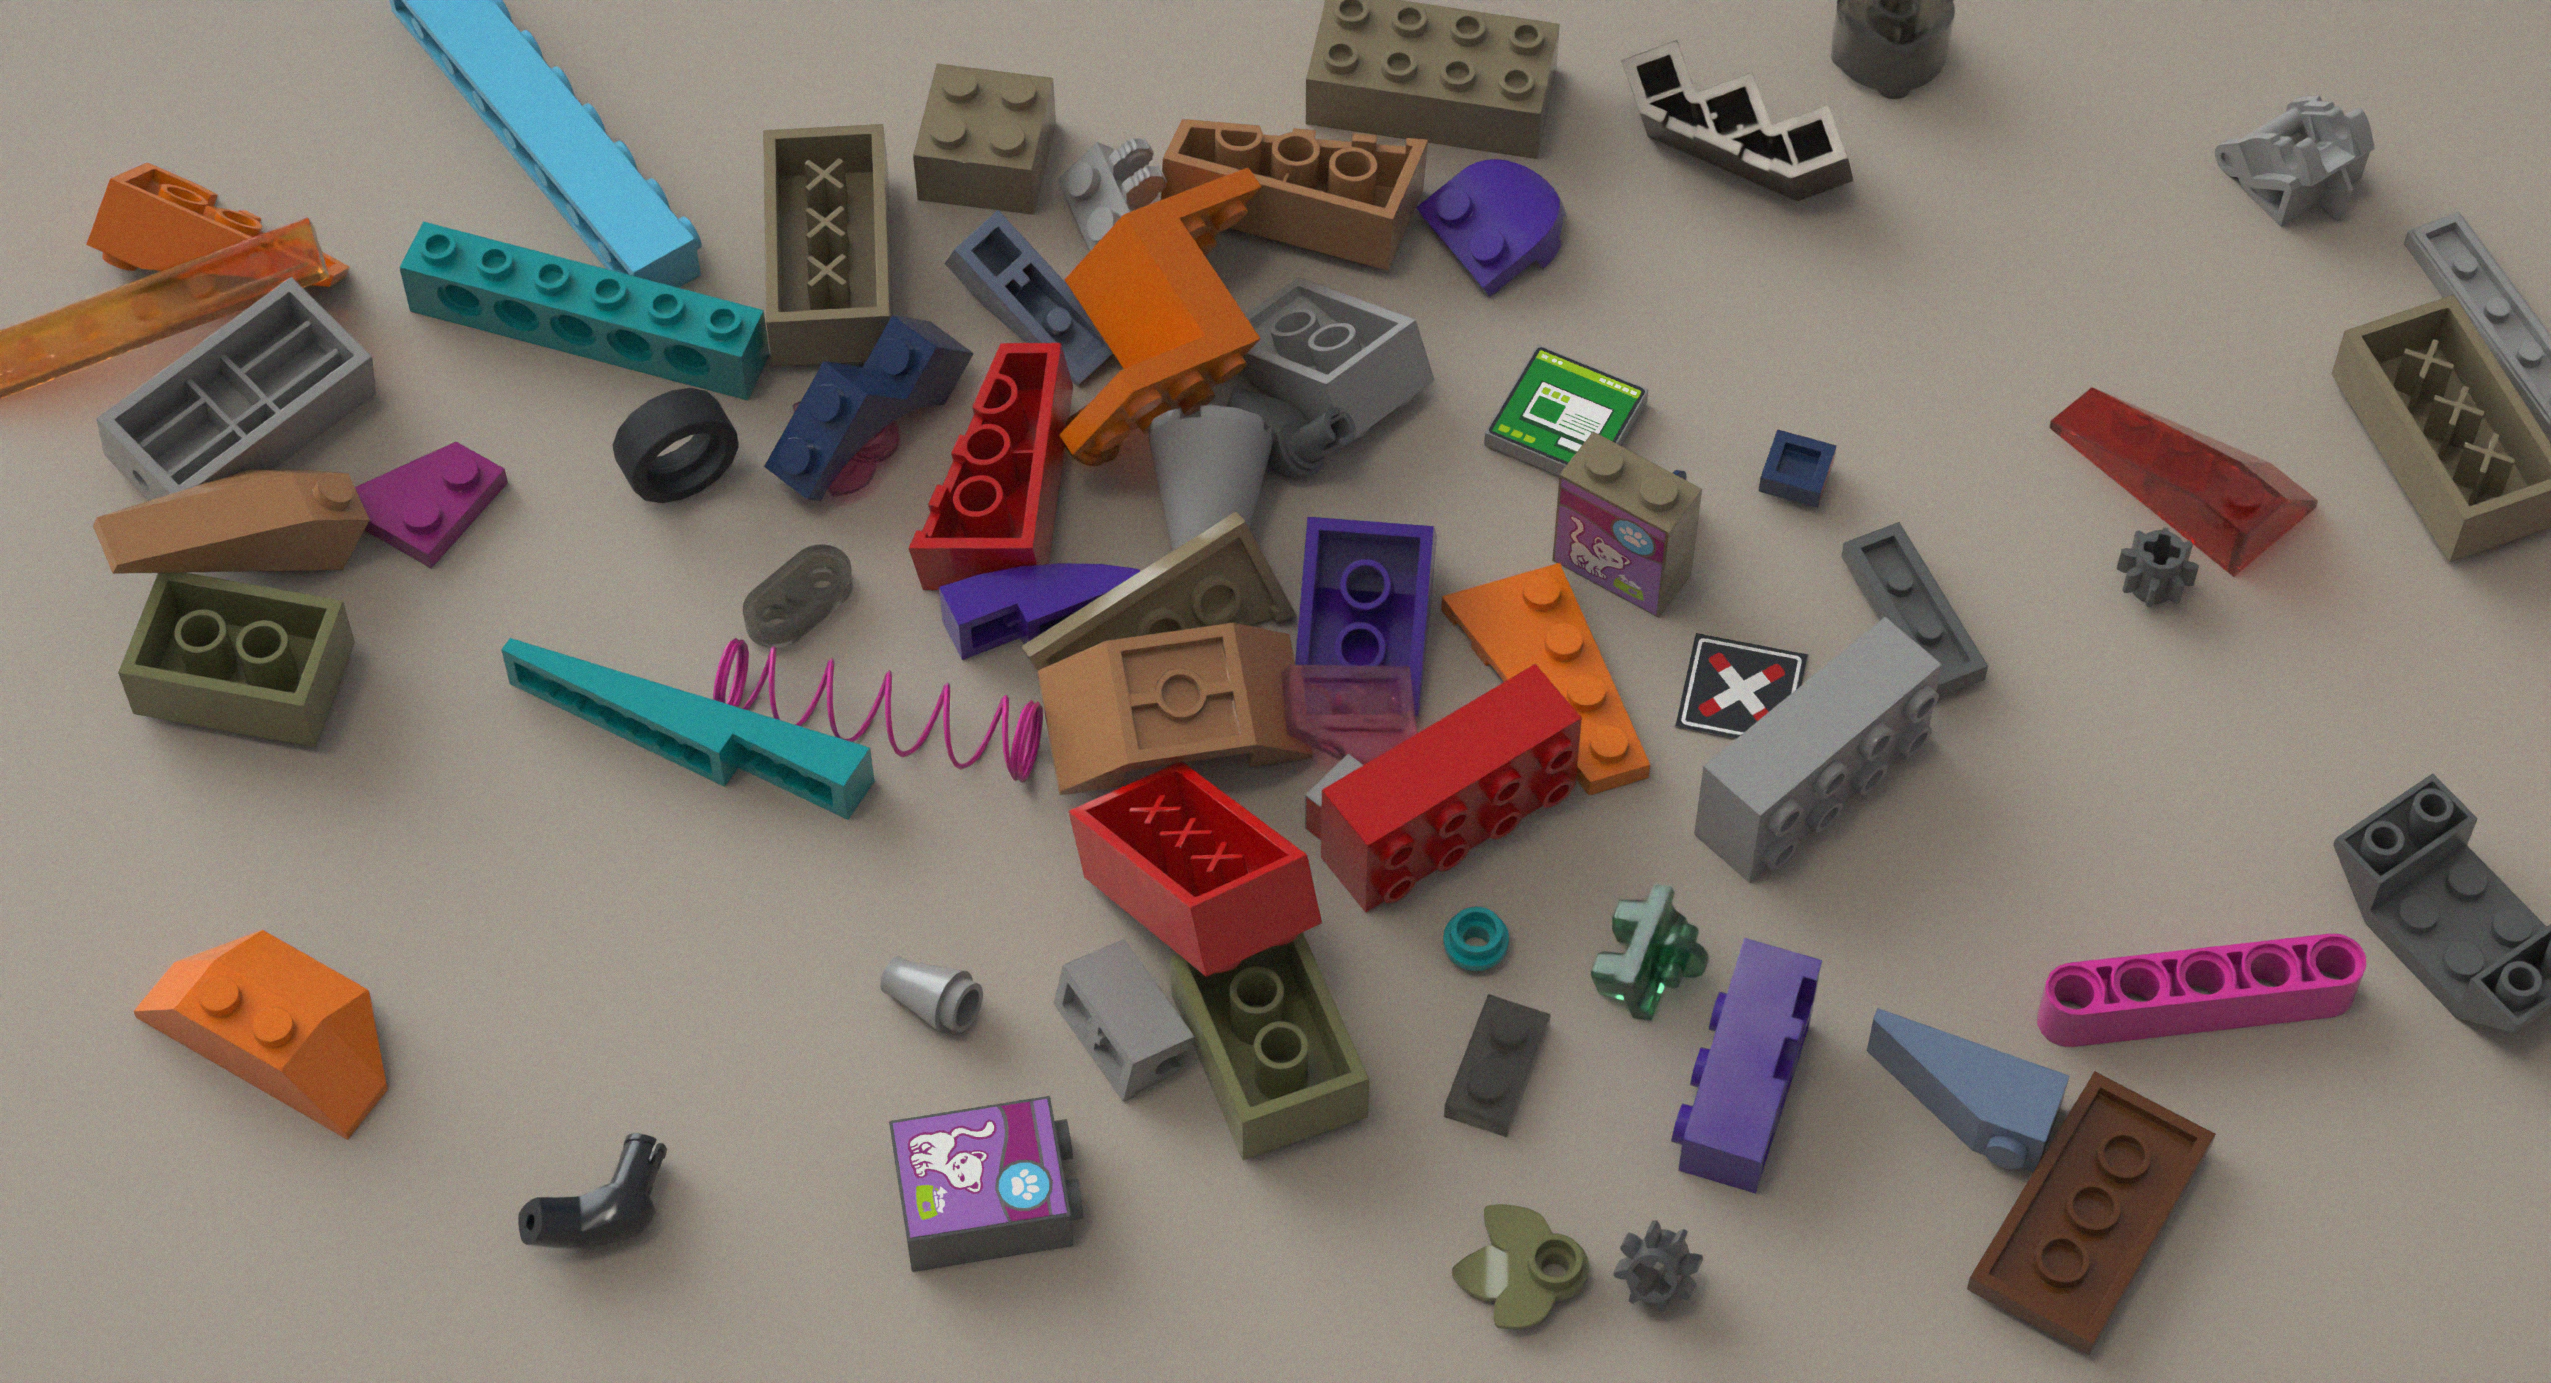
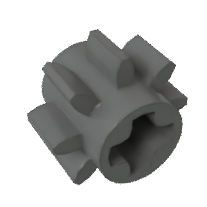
[2117,527,2199,607]
[1613,1220,1703,1312]

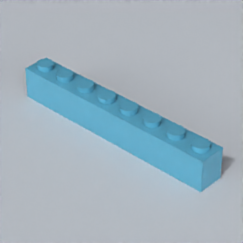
[389,0,702,288]

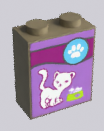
[1552,431,1702,618]

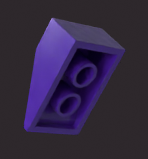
[1295,516,1437,717]

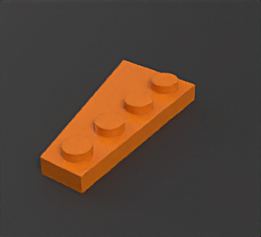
[1441,563,1650,795]

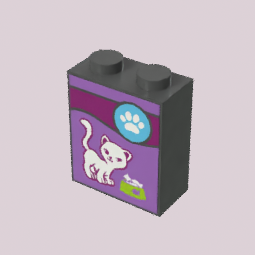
[889,1096,1084,1272]

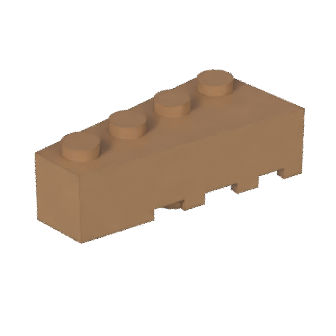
[1161,119,1428,270]

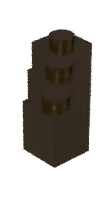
[1621,40,1854,201]

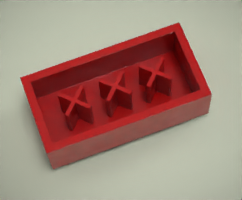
[1321,664,1582,913]
[1068,762,1322,977]

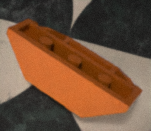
[133,930,388,1140]

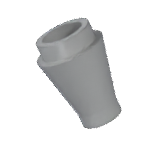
[880,956,983,1033]

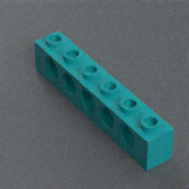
[399,221,770,401]

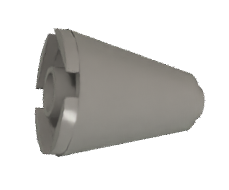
[1149,405,1273,551]

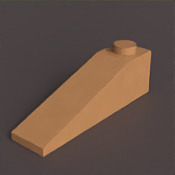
[93,469,369,574]

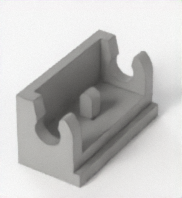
[1054,939,1195,1101]

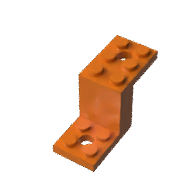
[1059,167,1262,455]

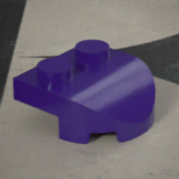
[1416,159,1566,297]

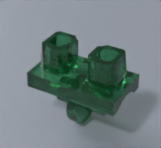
[1591,884,1709,1021]

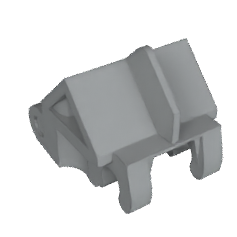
[2215,95,2375,227]

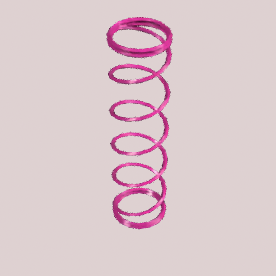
[713,638,1043,783]

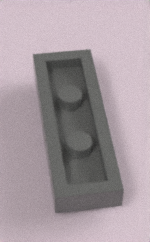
[1841,522,1988,697]

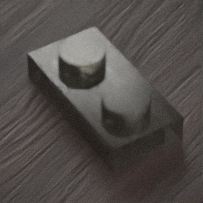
[1444,994,1551,1137]

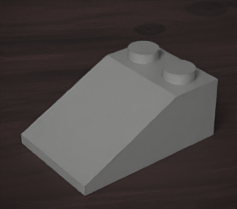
[1241,277,1435,441]

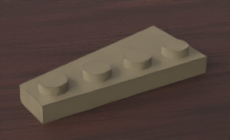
[1021,511,1296,674]

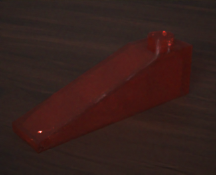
[2049,387,2318,577]

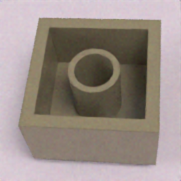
[913,63,1056,215]

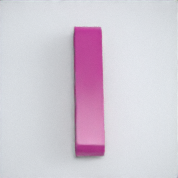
[2037,934,2367,1047]

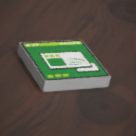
[1484,344,1649,476]

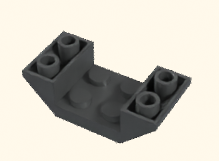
[2333,773,2551,1033]

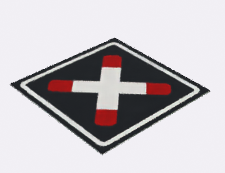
[1675,633,1808,739]

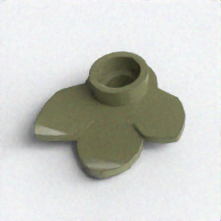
[1451,1204,1589,1330]

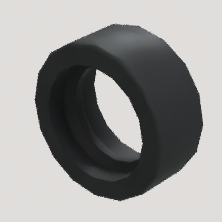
[612,388,739,503]

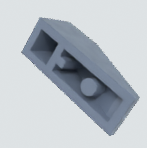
[944,210,1113,386]
[1866,1008,2070,1172]

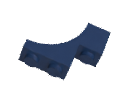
[764,315,974,501]

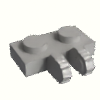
[1057,138,1168,251]

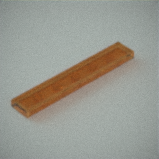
[0,218,330,399]

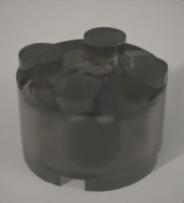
[1831,0,1955,99]

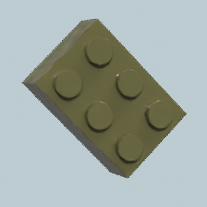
[118,572,355,747]
[1170,932,1369,1161]

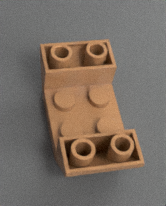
[1037,623,1313,796]

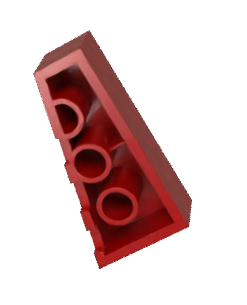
[908,343,1073,590]

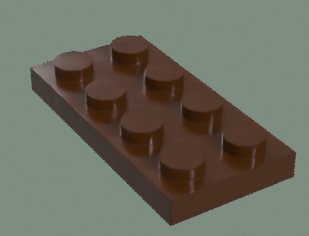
[1967,1071,2216,1355]

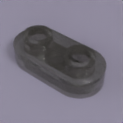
[743,544,853,648]

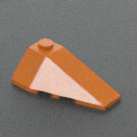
[86,162,350,287]

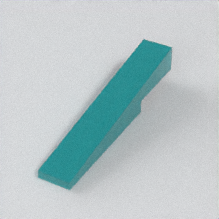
[501,638,875,820]

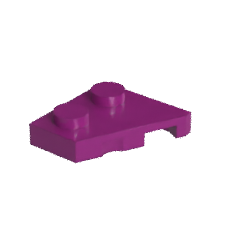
[355,441,508,569]

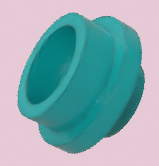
[1443,906,1509,971]

